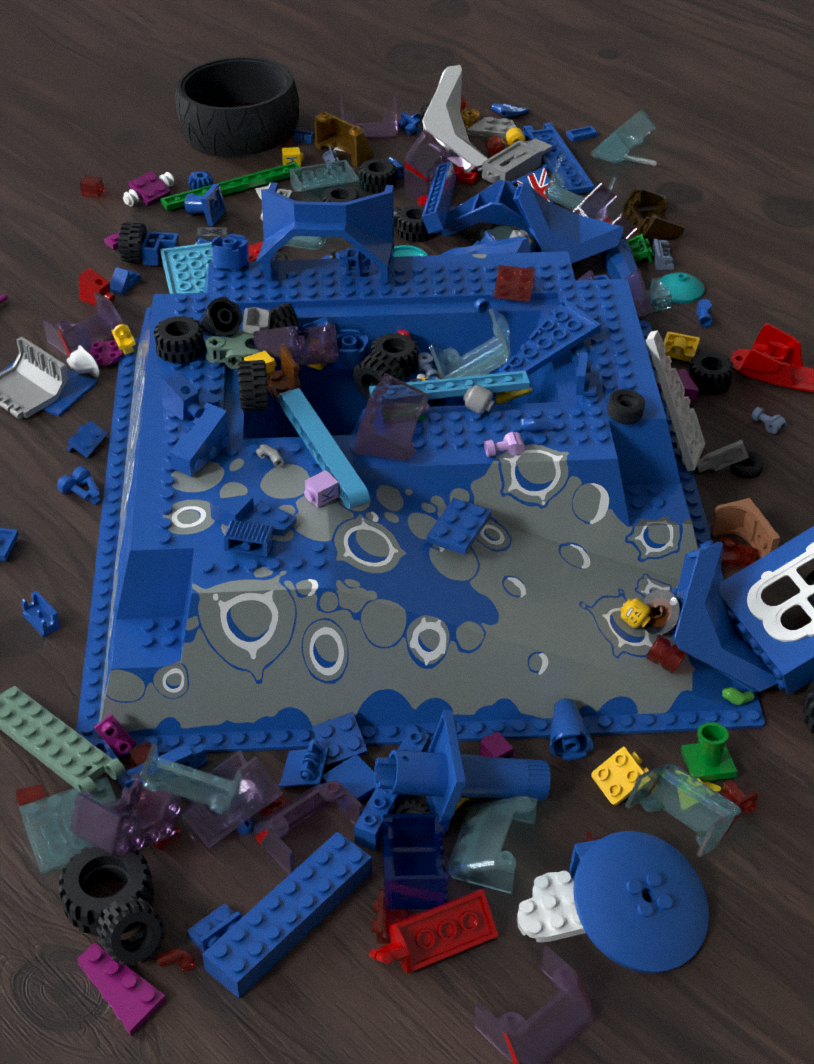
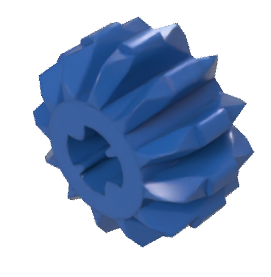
[188,170,213,190]

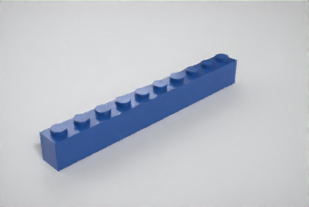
[422,161,457,234]

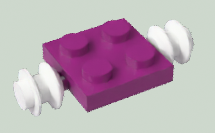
[123,171,175,206]

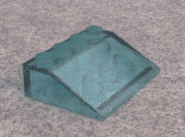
[290,160,359,192]
[19,777,130,874]

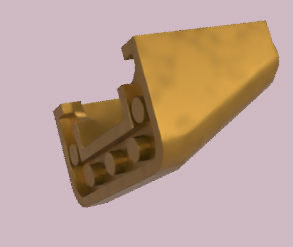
[314,112,374,167]

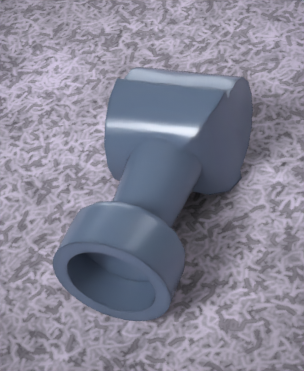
[417,353,441,379]
[751,407,786,434]

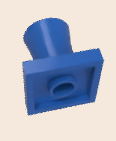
[185,184,226,226]

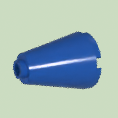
[549,698,593,761]

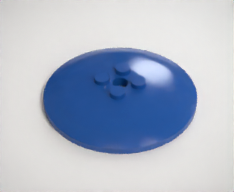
[573,831,709,973]

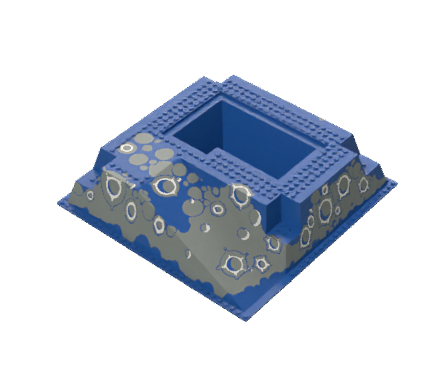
[76,251,765,757]

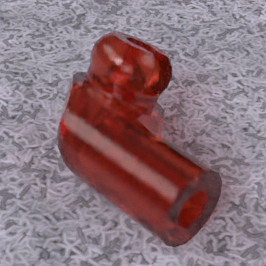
[157,948,194,971]

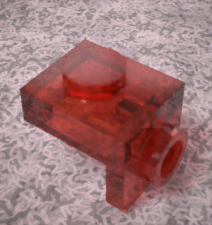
[721,780,759,815]

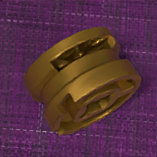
[461,109,480,128]

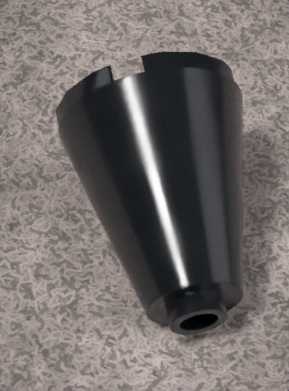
[198,297,243,336]

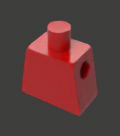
[79,268,115,307]

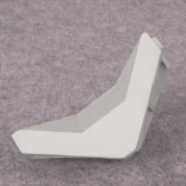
[422,65,488,172]

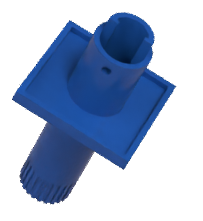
[374,710,551,840]

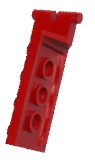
[369,889,499,973]

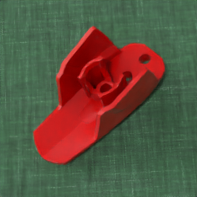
[730,323,814,393]

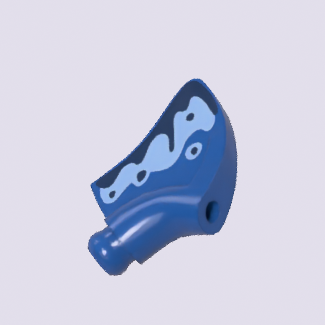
[491,103,529,117]

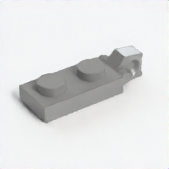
[697,440,749,473]

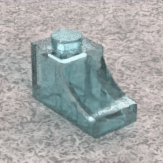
[645,278,672,313]

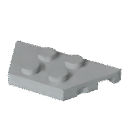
[467,117,517,139]

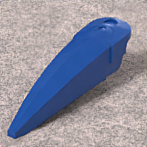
[601,239,646,314]

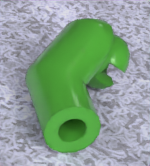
[722,687,754,705]

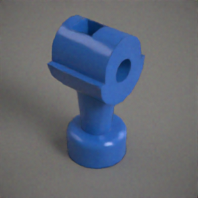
[696,299,712,327]

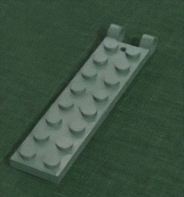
[0,686,125,799]

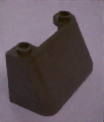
[622,186,685,241]

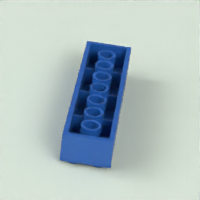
[202,832,372,999]

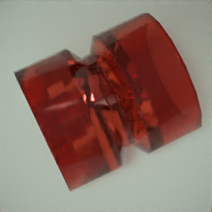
[646,635,685,674]

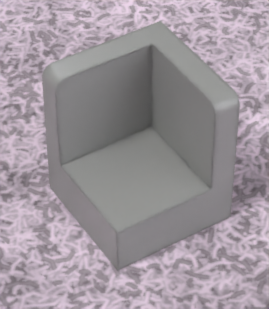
[242,307,271,335]

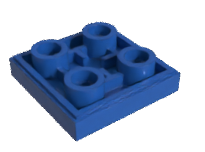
[321,754,376,809]

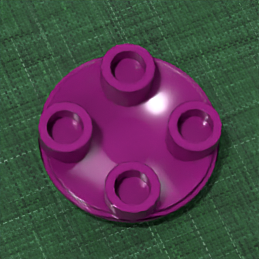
[89,340,123,366]

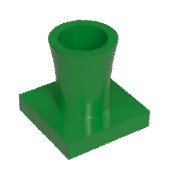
[681,722,737,783]

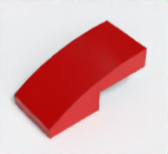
[453,167,479,185]

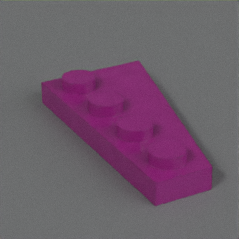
[77,942,166,1036]

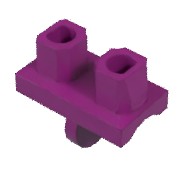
[94,713,136,757]

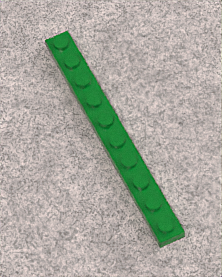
[161,162,303,211]

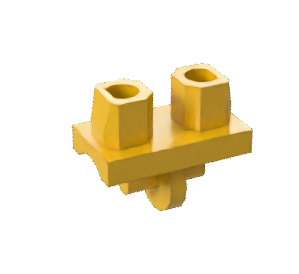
[111,324,136,355]

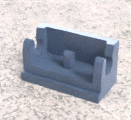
[653,239,674,270]

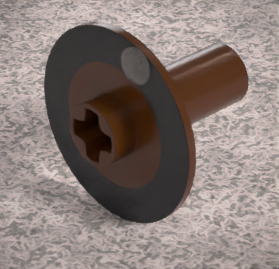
[642,590,681,635]

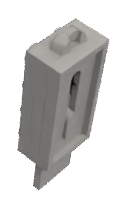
[482,138,552,183]

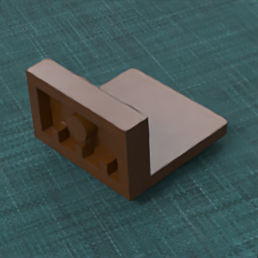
[267,344,301,403]

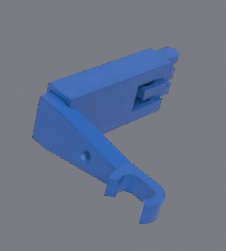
[92,740,207,799]

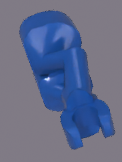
[57,466,101,505]

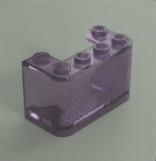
[70,773,182,858]

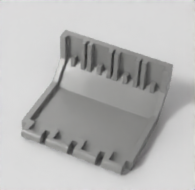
[0,337,68,419]

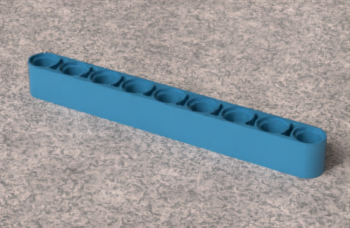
[279,388,370,509]

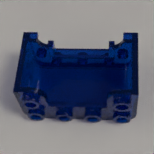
[383,814,449,910]

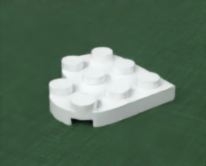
[517,871,586,942]

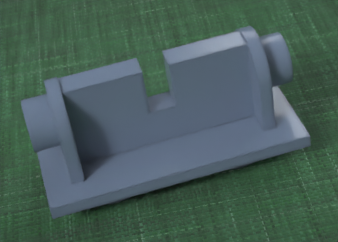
[323,146,341,172]

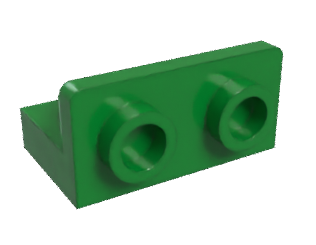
[626,234,654,263]

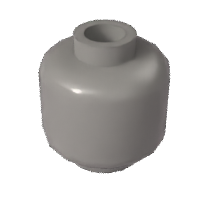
[463,385,495,415]

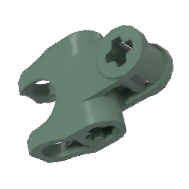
[205,331,264,369]

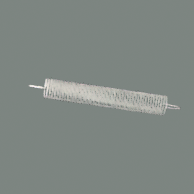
[619,154,660,166]

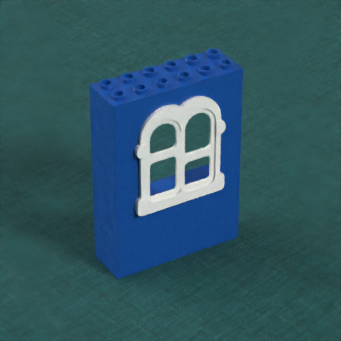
[719,526,814,695]

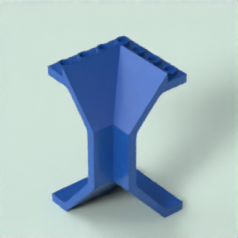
[256,183,394,283]

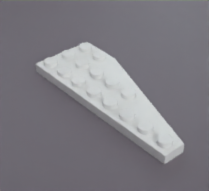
[646,330,705,471]

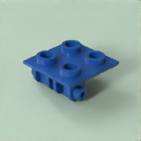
[279,740,329,788]

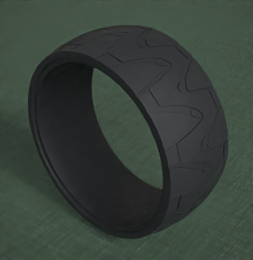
[175,56,299,156]

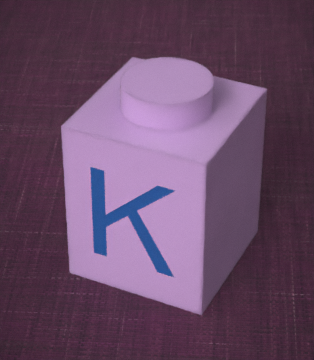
[304,470,339,508]

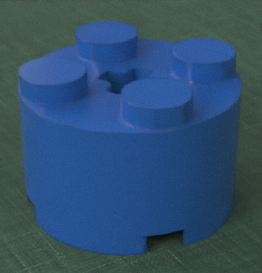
[211,234,249,272]
[330,329,368,371]

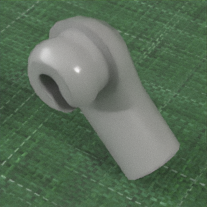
[256,444,284,467]

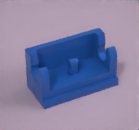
[22,591,61,638]

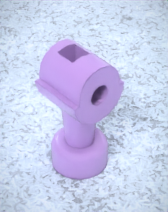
[484,432,525,457]

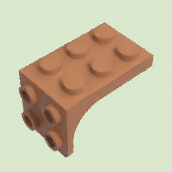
[711,498,780,558]

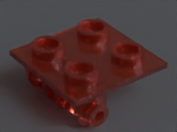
[493,265,535,302]

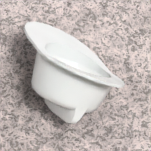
[67,345,99,378]

